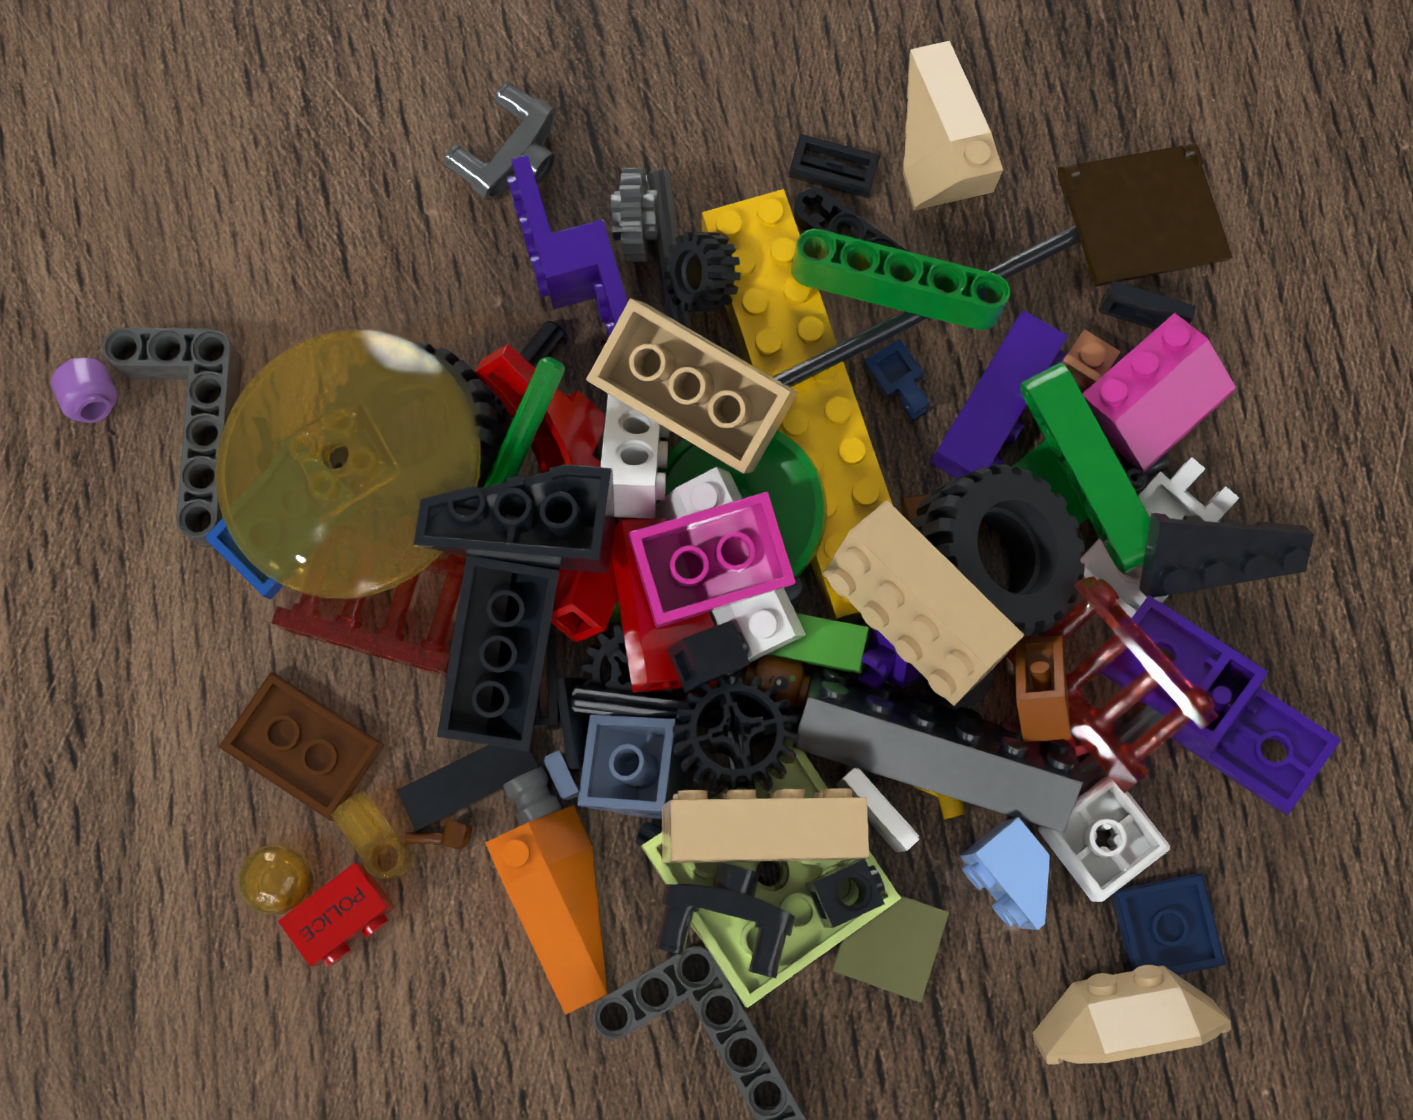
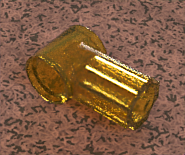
[331,791,413,880]

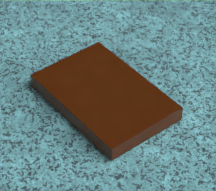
[219,671,385,821]

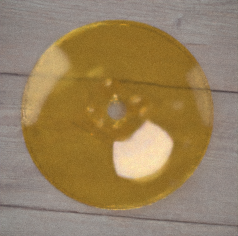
[216,330,481,599]

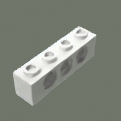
[601,394,669,519]

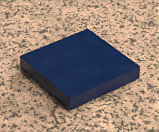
[1111,873,1226,975]

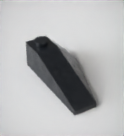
[414,465,615,574]

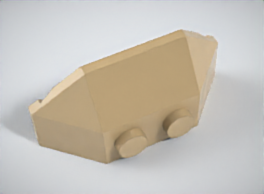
[1033,965,1231,1064]

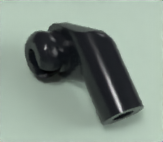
[1123,454,1170,495]

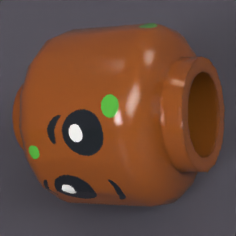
[743,655,811,711]

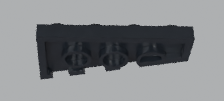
[1139,513,1314,598]

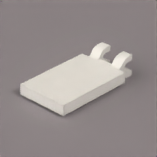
[1081,457,1239,621]

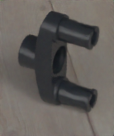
[656,862,795,978]

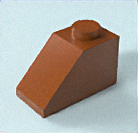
[1016,635,1071,742]

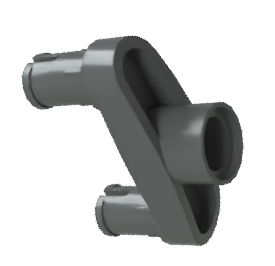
[444,81,556,200]

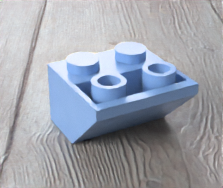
[960,817,1050,930]

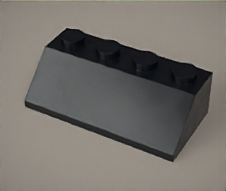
[437,555,559,751]

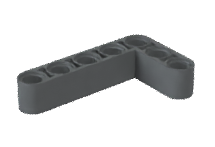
[102,328,242,548]
[592,945,806,1120]

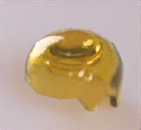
[238,844,310,915]

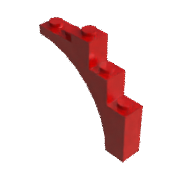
[474,344,618,643]

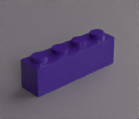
[930,310,1068,479]

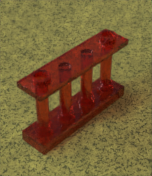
[271,524,466,677]
[1006,576,1219,793]

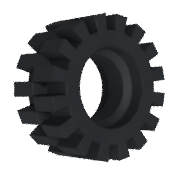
[664,232,741,312]

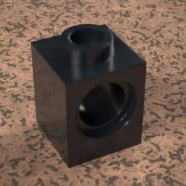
[667,620,750,693]
[805,859,885,928]

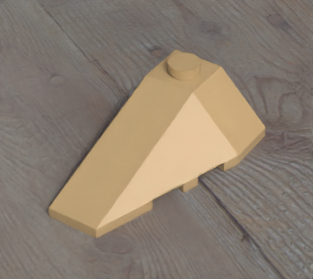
[903,41,1003,211]

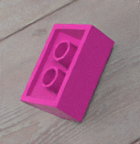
[1083,313,1236,473]

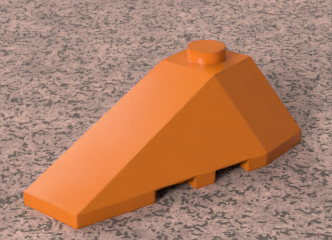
[485,805,608,1015]

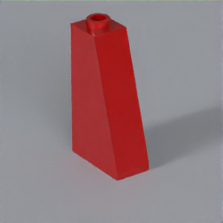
[611,517,735,693]

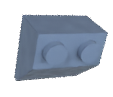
[578,715,689,819]

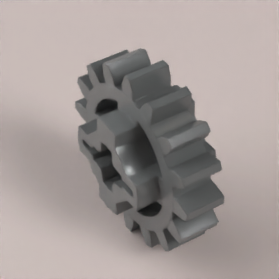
[611,167,660,262]

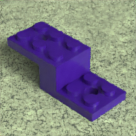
[507,155,628,340]
[1095,595,1341,816]

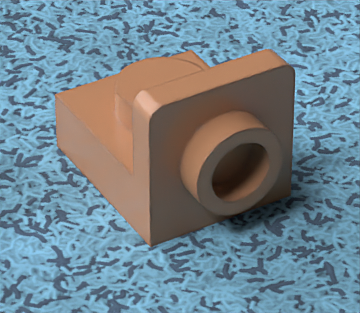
[1062,329,1121,394]

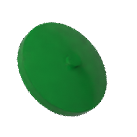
[648,430,827,579]

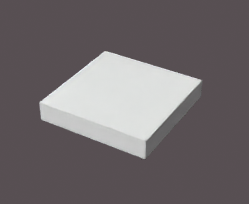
[836,768,919,852]

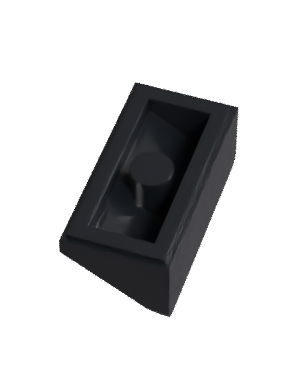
[555,677,598,772]

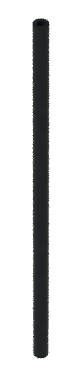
[773,225,1080,388]

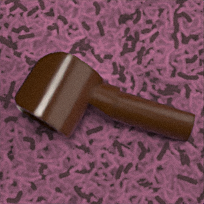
[404,820,472,849]

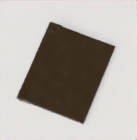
[1058,143,1232,287]

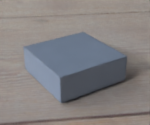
[544,750,579,801]

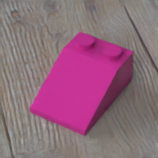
[629,492,796,628]

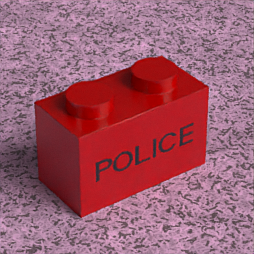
[278,862,395,968]

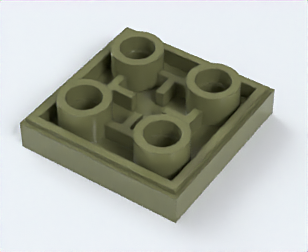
[831,895,949,1003]

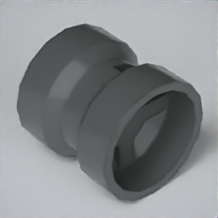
[503,767,563,826]

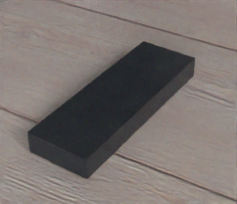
[397,745,539,832]

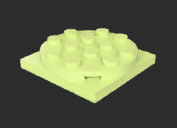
[641,747,901,1008]

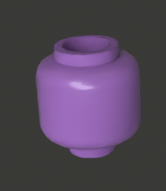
[51,357,118,423]

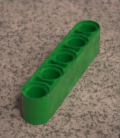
[791,229,1010,330]
[1020,362,1150,575]

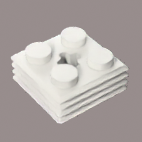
[1038,775,1170,902]

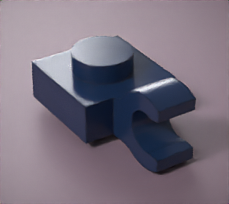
[863,339,930,421]

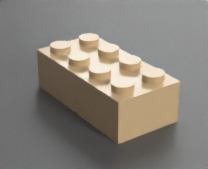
[586,298,799,474]
[823,500,1024,706]
[662,788,869,863]

